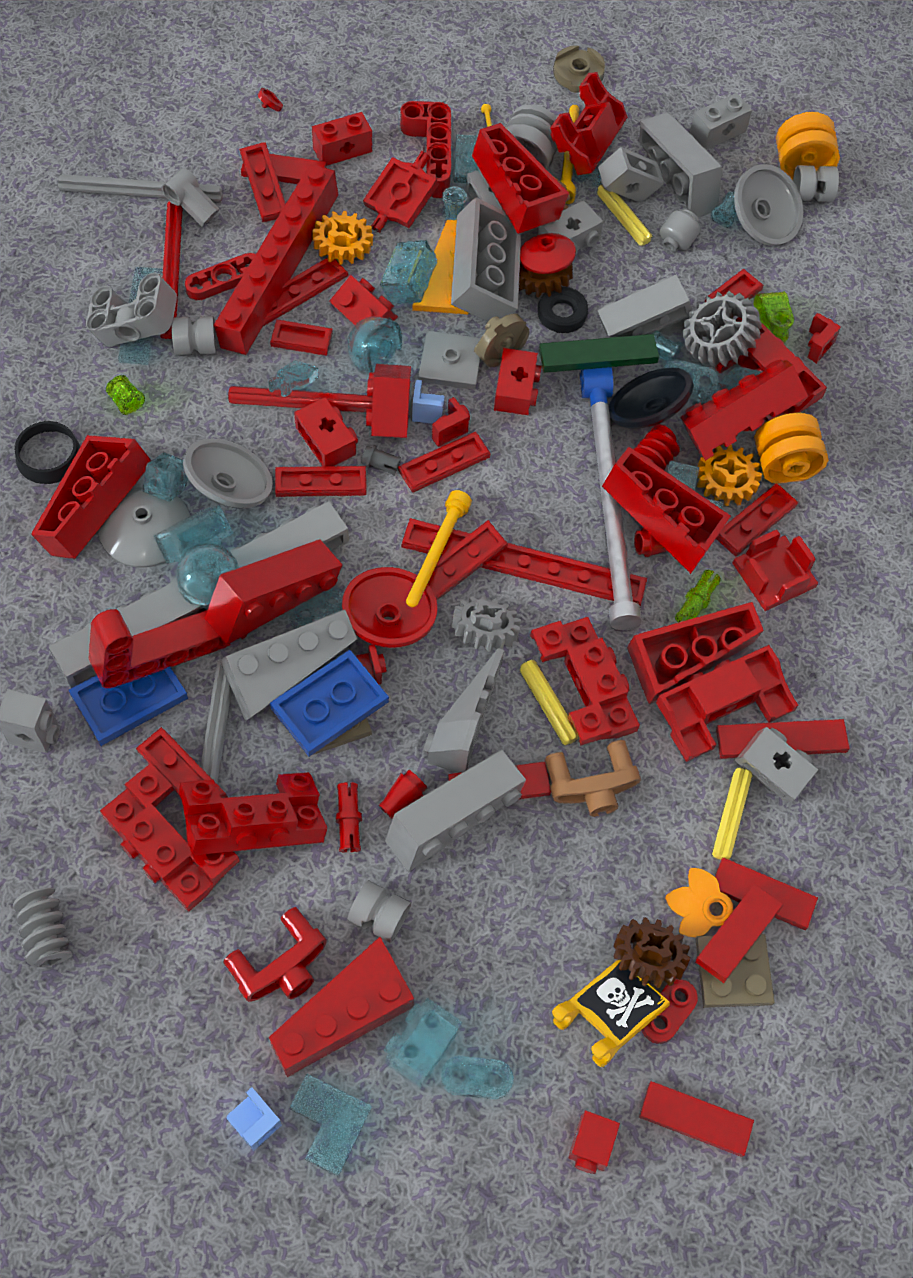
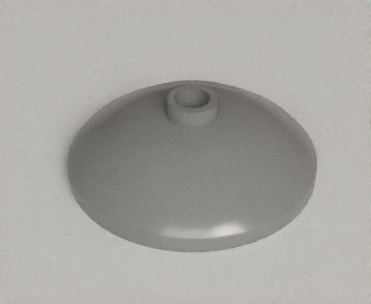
[734,164,803,246]
[183,438,273,508]
[98,487,192,568]

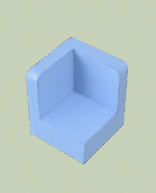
[412,380,444,424]
[227,1087,282,1151]

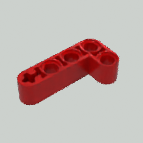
[400,101,451,198]

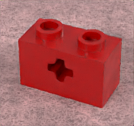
[312,112,372,166]
[494,348,542,415]
[294,397,358,466]

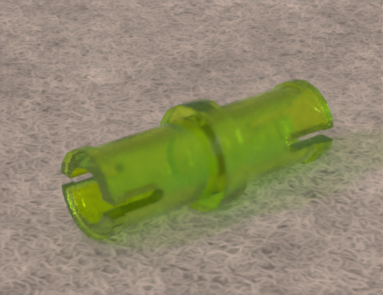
[675,570,721,623]

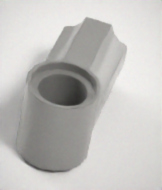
[162,168,219,227]

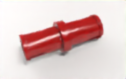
[335,782,362,853]

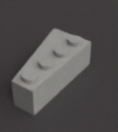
[639,112,723,217]
[220,610,357,721]
[385,749,526,873]

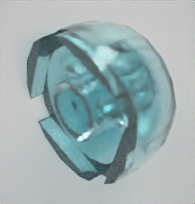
[348,316,402,374]
[176,543,239,609]

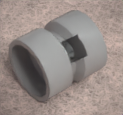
[793,165,839,202]
[172,316,216,355]
[347,880,411,943]

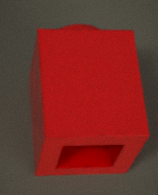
[568,1110,620,1174]

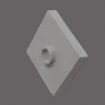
[418,331,481,390]

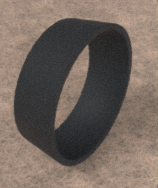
[15,421,81,484]

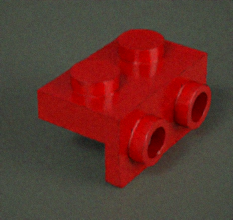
[329,275,398,338]

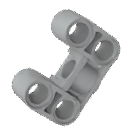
[86,272,177,347]

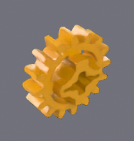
[313,211,373,265]
[695,444,762,506]

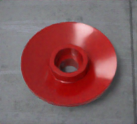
[520,233,576,274]

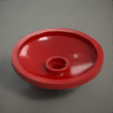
[342,567,438,648]

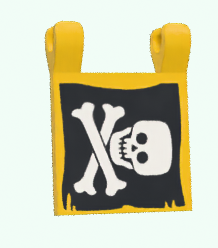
[552,960,670,1067]

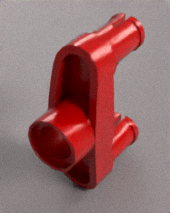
[223,907,327,1002]

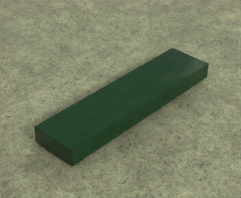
[539,334,659,373]

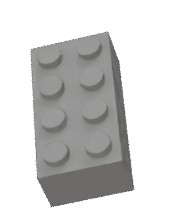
[451,197,521,322]

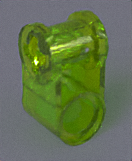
[754,291,795,343]

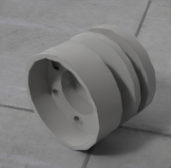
[505,104,558,170]

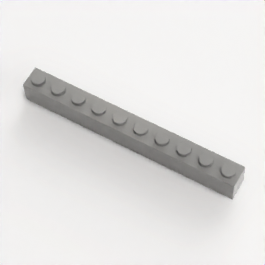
[49,501,349,688]

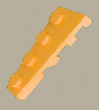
[412,220,469,315]

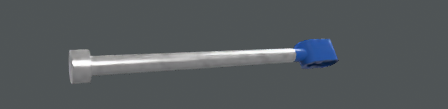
[579,367,642,630]

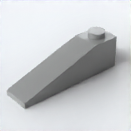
[424,648,504,773]

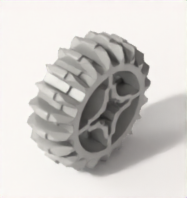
[682,291,762,368]

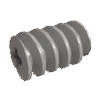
[13,888,73,967]

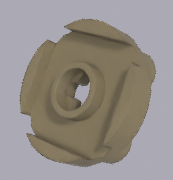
[553,46,605,93]
[474,313,530,367]

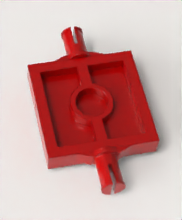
[363,151,439,233]

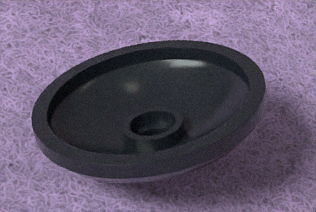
[609,368,694,429]

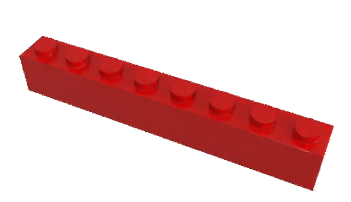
[214,164,339,355]

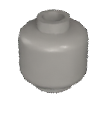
[659,209,701,252]

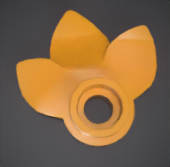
[665,868,734,938]

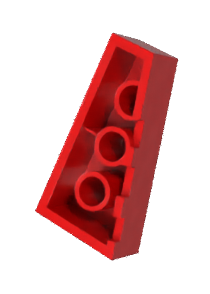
[627,602,764,704]

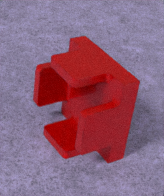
[732,529,818,611]

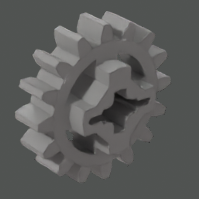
[451,596,521,652]

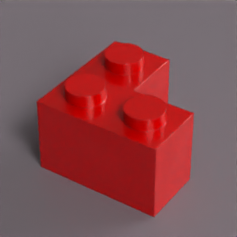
[366,364,411,438]

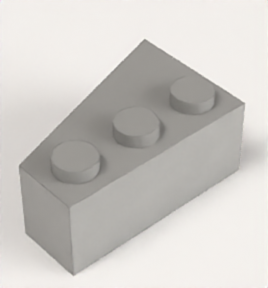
[597,274,692,338]

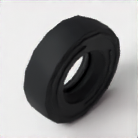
[538,286,588,333]

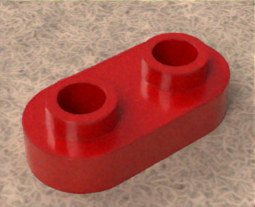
[642,979,698,1044]

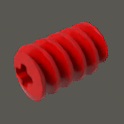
[633,424,680,470]

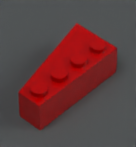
[472,123,569,234]
[680,359,808,461]
[31,435,153,559]
[602,447,731,574]
[205,539,343,645]
[269,937,414,1077]

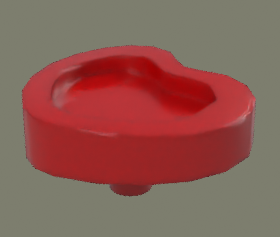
[258,88,283,111]

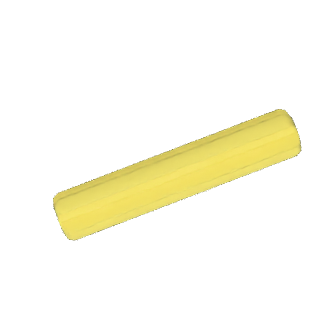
[597,185,652,246]
[520,660,578,745]
[712,768,752,860]

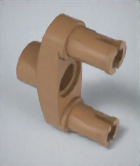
[545,740,641,817]

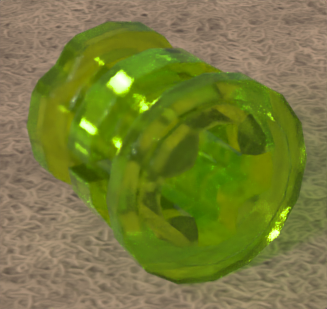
[105,375,145,415]

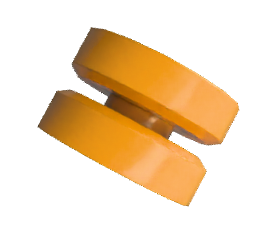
[776,112,840,180]
[754,413,829,484]

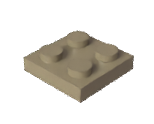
[695,934,775,1008]

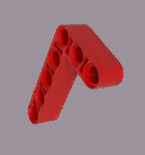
[88,609,248,688]

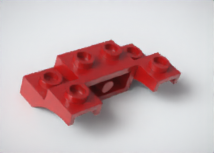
[550,72,628,175]
[715,317,827,422]
[530,617,640,746]
[656,645,798,762]
[100,763,240,912]
[179,772,327,855]

